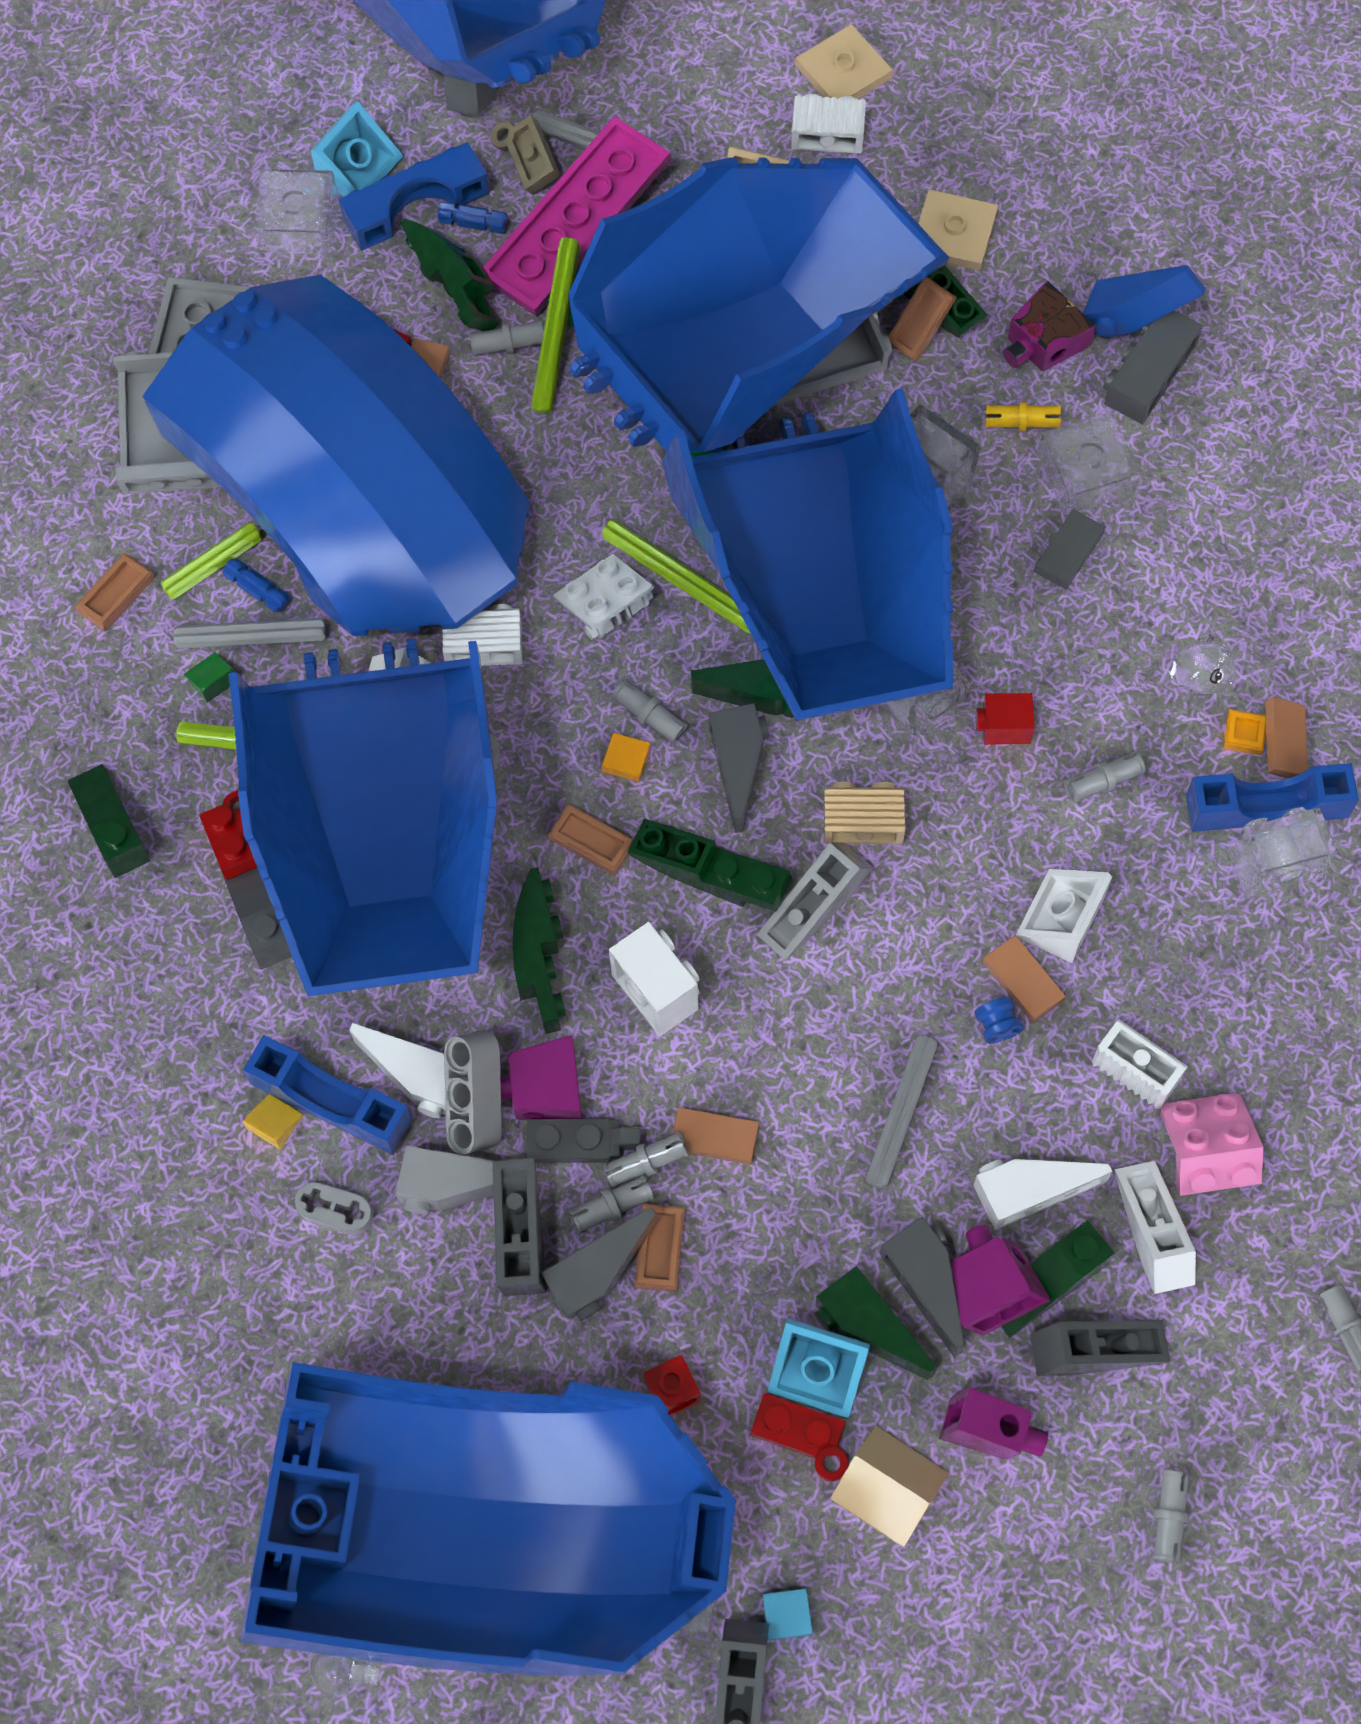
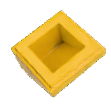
[243,1094,304,1150]

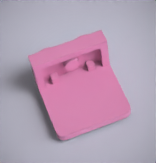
[1161,1093,1263,1196]

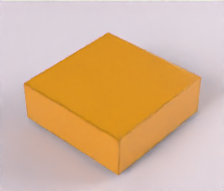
[1222,709,1266,755]
[601,732,651,782]

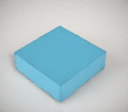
[762,1589,812,1641]

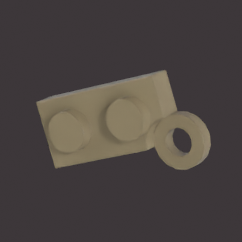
[490,115,561,195]

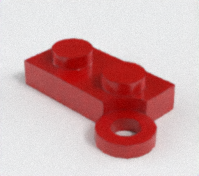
[199,790,257,880]
[750,1393,849,1482]

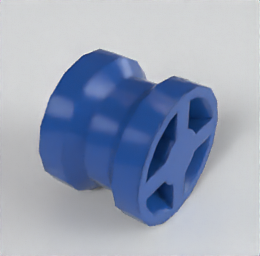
[974,997,1024,1044]

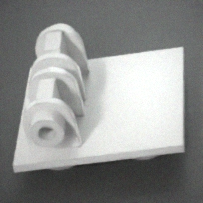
[553,554,654,640]

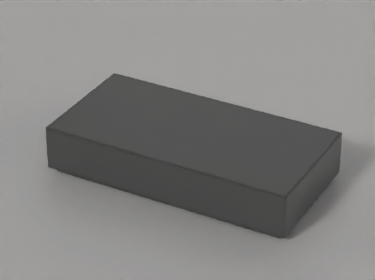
[1034,509,1106,590]

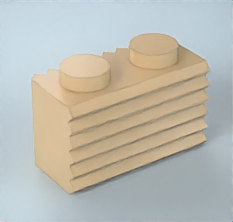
[824,782,905,844]

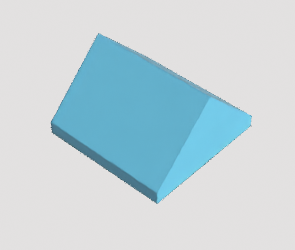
[311,101,403,196]
[767,1318,870,1419]

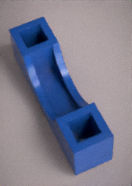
[338,142,489,251]
[1186,763,1359,832]
[243,1035,413,1155]

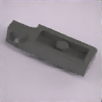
[527,1119,641,1163]

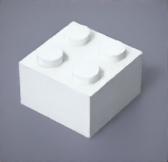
[609,922,700,1037]

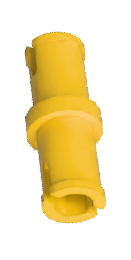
[985,401,1061,432]

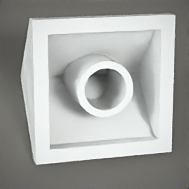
[1016,869,1112,963]

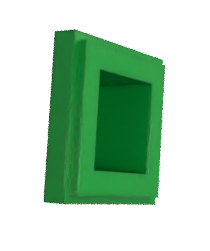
[184,652,234,703]

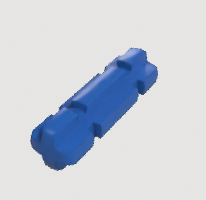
[438,201,508,233]
[223,559,290,612]

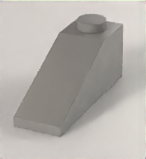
[756,842,873,961]
[395,1146,493,1214]

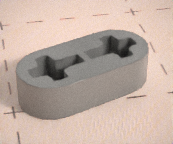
[294,1182,373,1235]

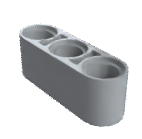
[444,1030,502,1155]

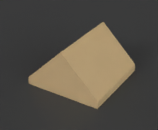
[830,1426,949,1548]

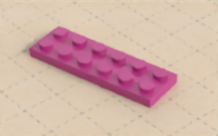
[483,116,671,317]

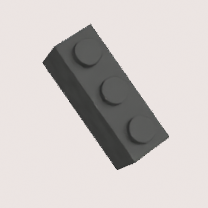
[1103,310,1203,425]

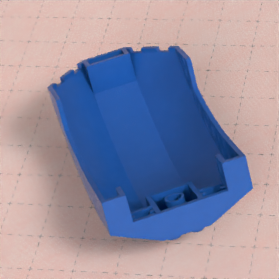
[143,274,531,636]
[240,1362,736,1675]

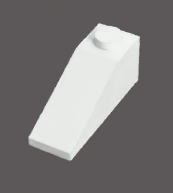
[349,1023,445,1118]
[973,1159,1112,1230]
[1115,1161,1196,1294]

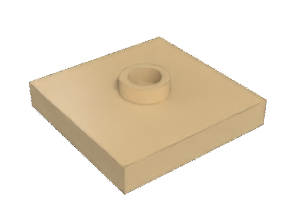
[795,24,893,99]
[918,189,998,271]

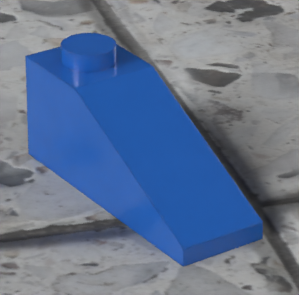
[1083,265,1206,338]

